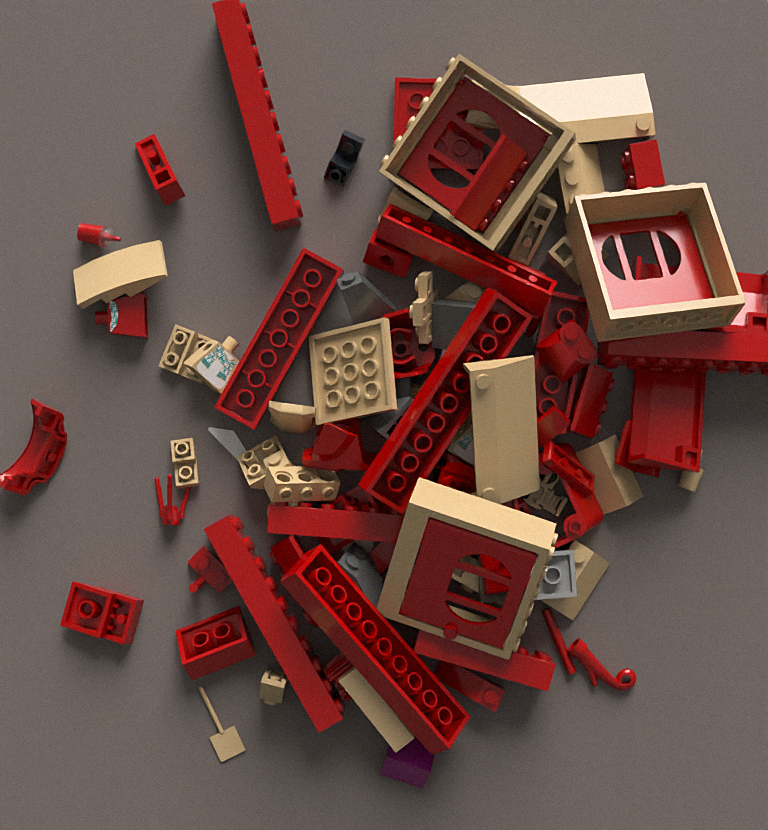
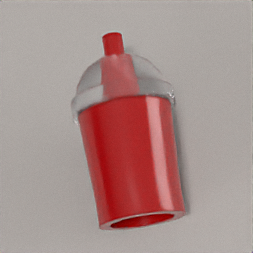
[77,223,121,248]

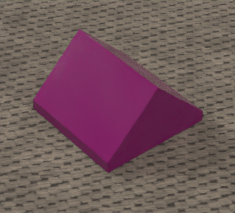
[380,737,435,789]

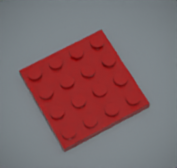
[393,77,484,171]

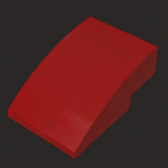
[60,581,144,645]

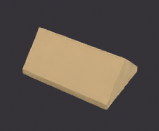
[575,434,644,515]

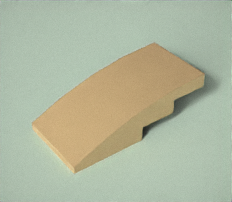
[73,240,168,309]

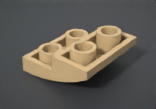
[159,324,221,384]

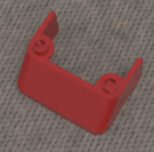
[538,443,603,548]

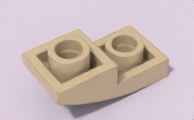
[170,438,200,489]

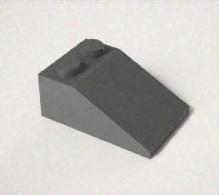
[337,542,384,608]

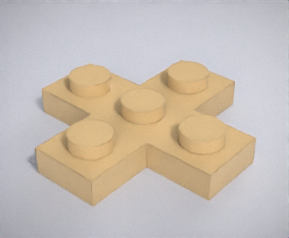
[409,271,438,344]

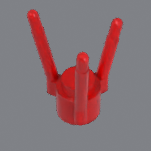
[155,474,191,525]

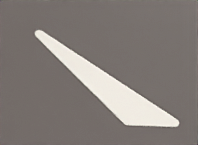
[208,427,246,460]

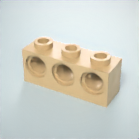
[263,466,341,502]

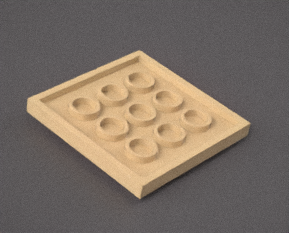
[309,318,397,426]

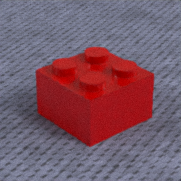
[620,139,665,190]

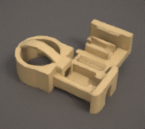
[523,472,568,517]

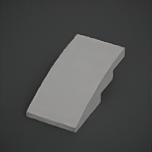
[477,550,577,603]

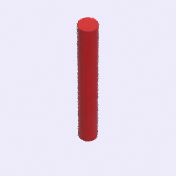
[542,608,576,675]

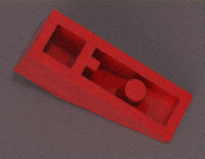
[135,134,186,206]
[434,661,506,712]

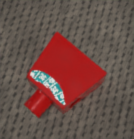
[95,293,149,339]

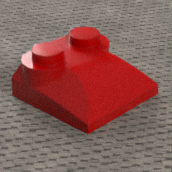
[535,319,600,383]

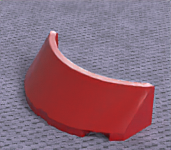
[0,398,67,495]

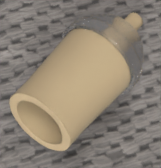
[678,450,707,492]

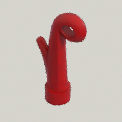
[567,638,637,691]

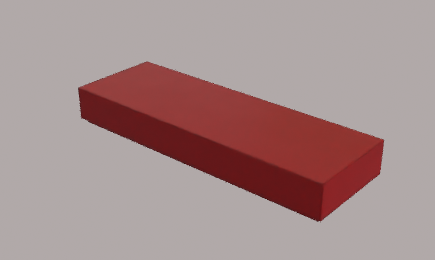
[542,441,595,497]

